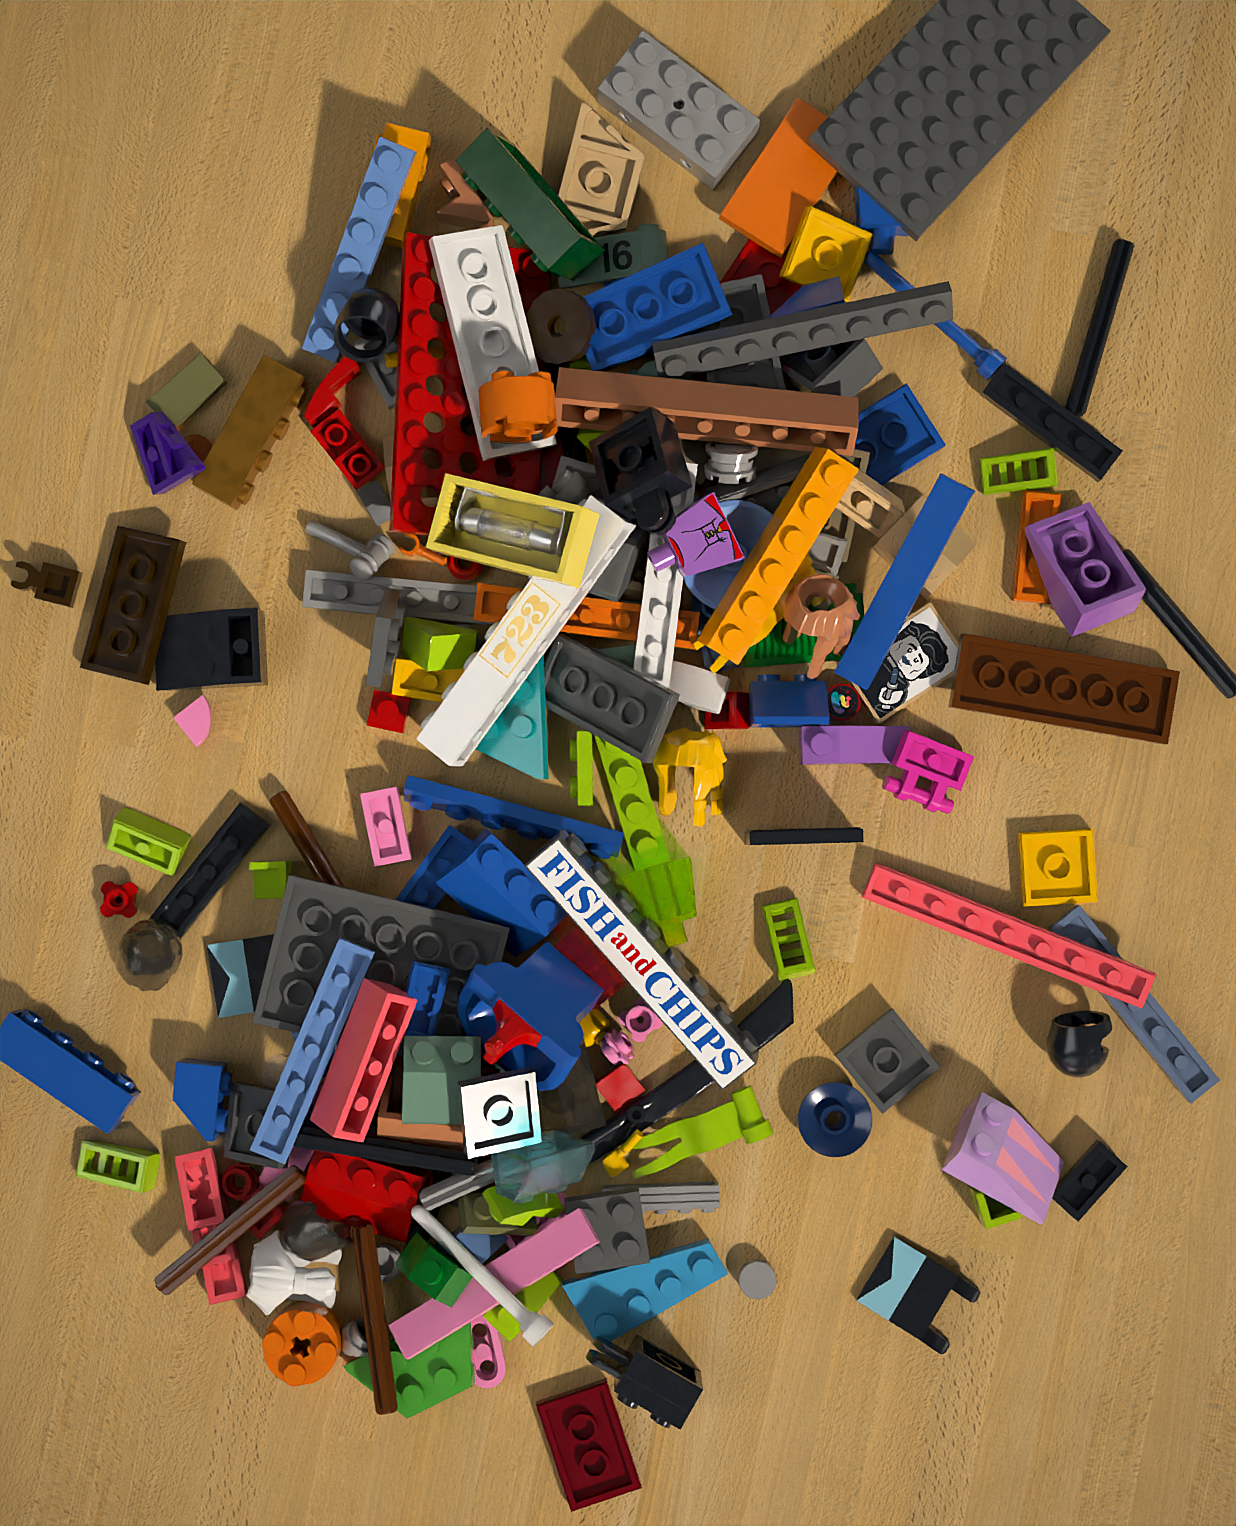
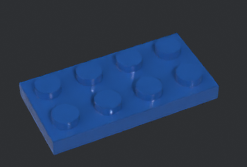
[584,243,733,372]

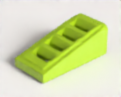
[979,448,1059,495]
[762,897,815,981]
[76,1139,161,1193]

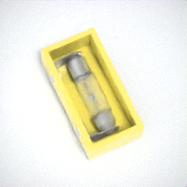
[426,473,600,589]

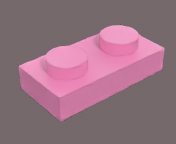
[360,787,412,867]

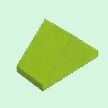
[401,616,478,671]

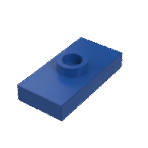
[404,960,450,1036]

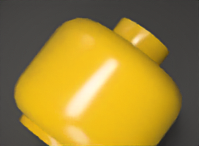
[579,1007,611,1047]

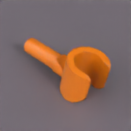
[398,533,447,566]

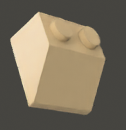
[872,495,976,599]

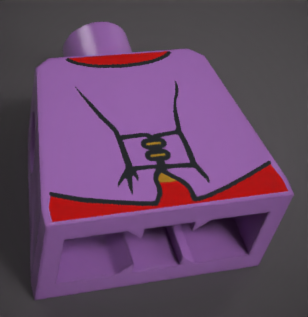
[647,492,745,576]

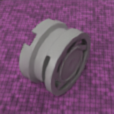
[704,442,758,484]

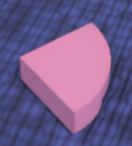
[173,695,211,747]

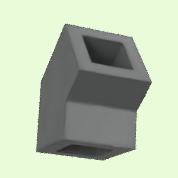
[356,480,390,527]

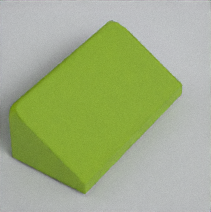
[106,807,191,877]

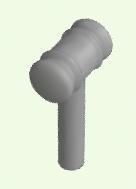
[306,520,395,580]

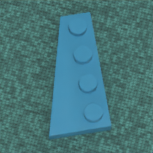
[561,1238,728,1341]

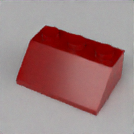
[299,1150,428,1243]

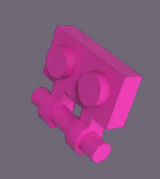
[882,730,974,814]

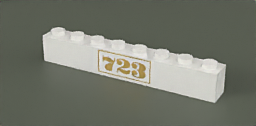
[417,495,636,766]

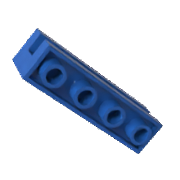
[0,1009,141,1134]

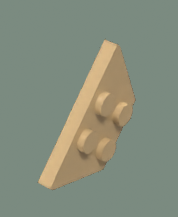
[559,103,645,237]

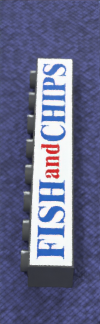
[524,829,759,1090]

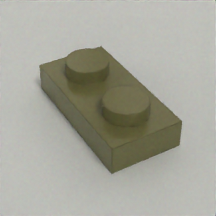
[458,1193,538,1236]

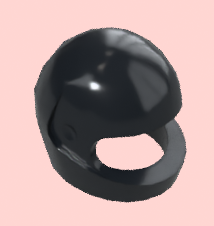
[334,288,400,362]
[1047,1011,1112,1078]

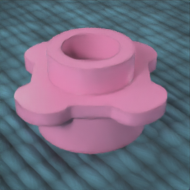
[618,997,663,1042]
[600,1028,634,1066]

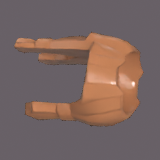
[782,574,860,679]

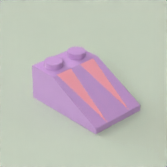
[942,1092,1064,1224]

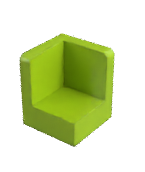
[249,860,293,899]
[968,1185,1022,1229]

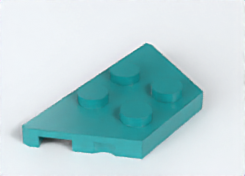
[476,654,549,779]

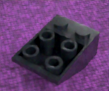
[155,608,268,691]

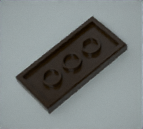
[80,526,187,685]

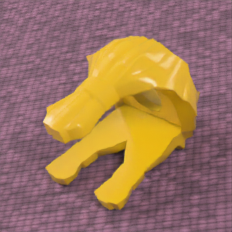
[653,727,727,827]

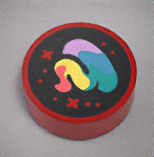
[827,684,861,721]

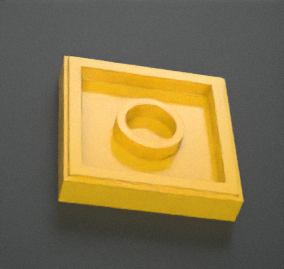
[779,206,874,302]
[1017,828,1098,907]

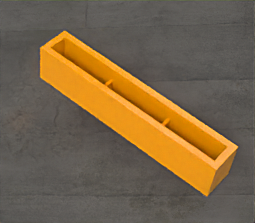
[697,447,859,665]

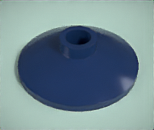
[798,1082,872,1157]

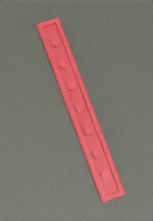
[861,862,1157,1008]

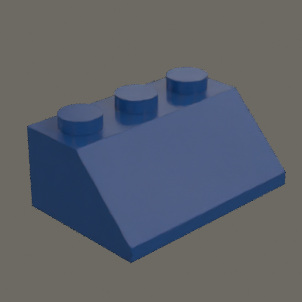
[435,828,567,957]

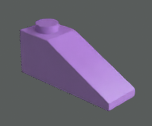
[798,726,910,765]

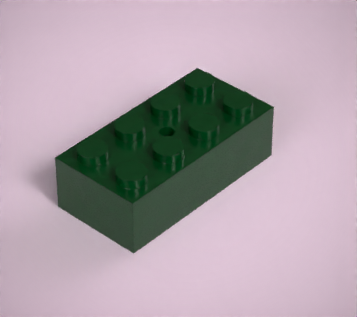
[456,128,605,281]

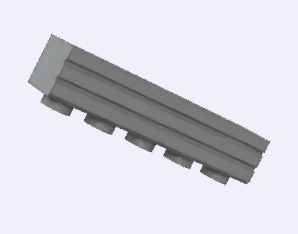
[602,1181,720,1214]

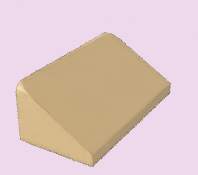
[835,470,905,539]

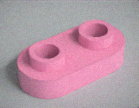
[471,1315,506,1388]

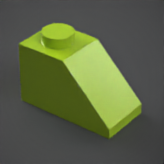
[483,1270,563,1342]

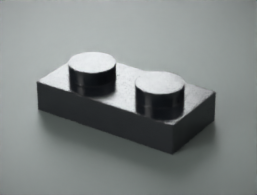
[1052,1140,1128,1222]

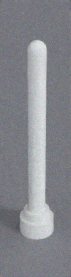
[411,1205,554,1347]

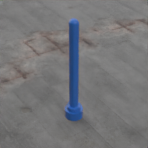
[864,251,1007,381]

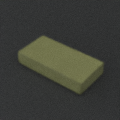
[146,354,227,428]

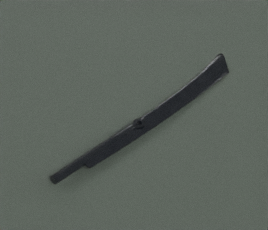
[512,979,794,1186]

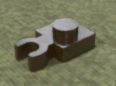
[11,561,83,608]

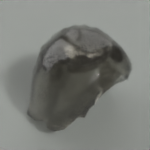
[115,919,183,992]
[281,1200,354,1262]

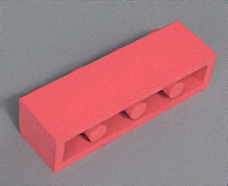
[310,978,418,1142]

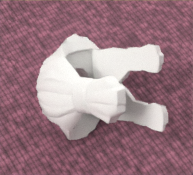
[246,1230,342,1315]

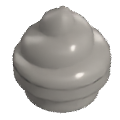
[341,1318,368,1357]

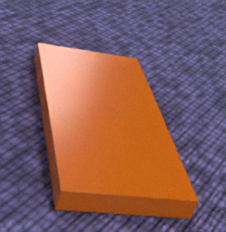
[719,98,838,258]

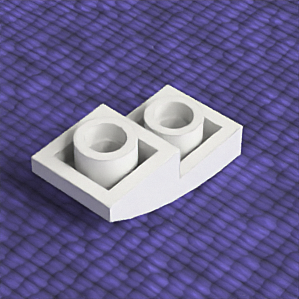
[669,661,731,714]

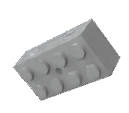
[597,30,760,191]

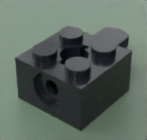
[589,407,692,535]
[585,1334,703,1430]

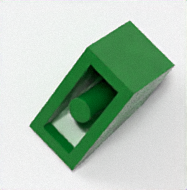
[395,1232,473,1307]

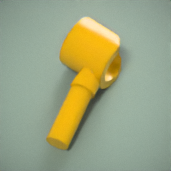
[602,1130,643,1177]

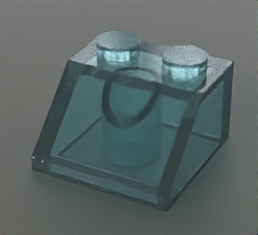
[491,1130,595,1203]

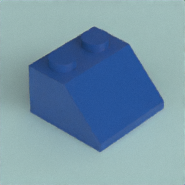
[749,674,829,728]

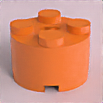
[478,371,558,444]
[262,1300,343,1387]

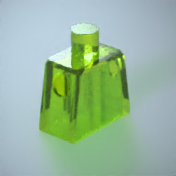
[622,856,697,947]

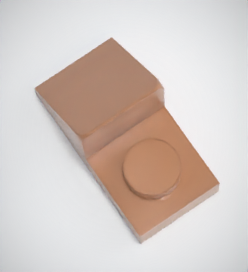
[436,157,495,229]

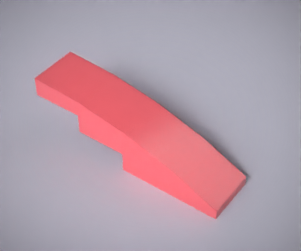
[174,1148,248,1305]

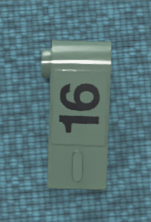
[559,224,668,289]

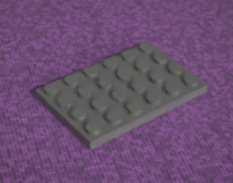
[252,874,510,1057]

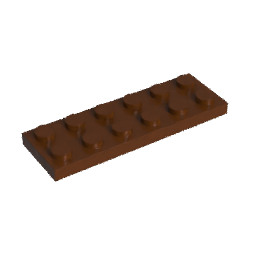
[948,633,1180,745]

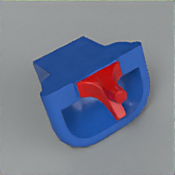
[457,941,604,1091]

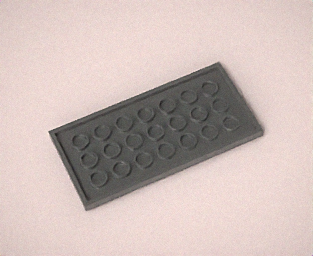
[807,0,1110,241]

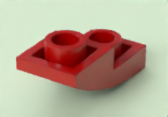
[310,409,385,490]

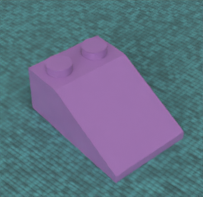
[1025,502,1146,637]

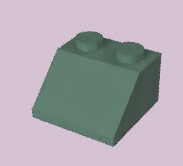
[402,1036,481,1124]

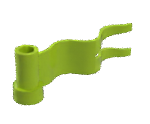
[621,1085,774,1179]

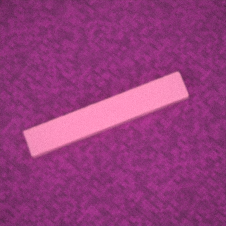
[388,1208,600,1360]

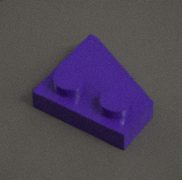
[130,412,205,495]

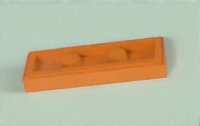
[1012,490,1061,604]

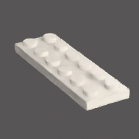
[429,225,557,461]

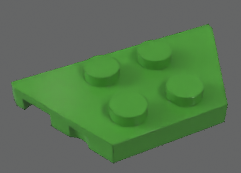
[344,1322,475,1419]

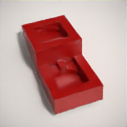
[304,357,362,428]

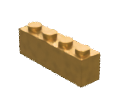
[192,354,308,510]

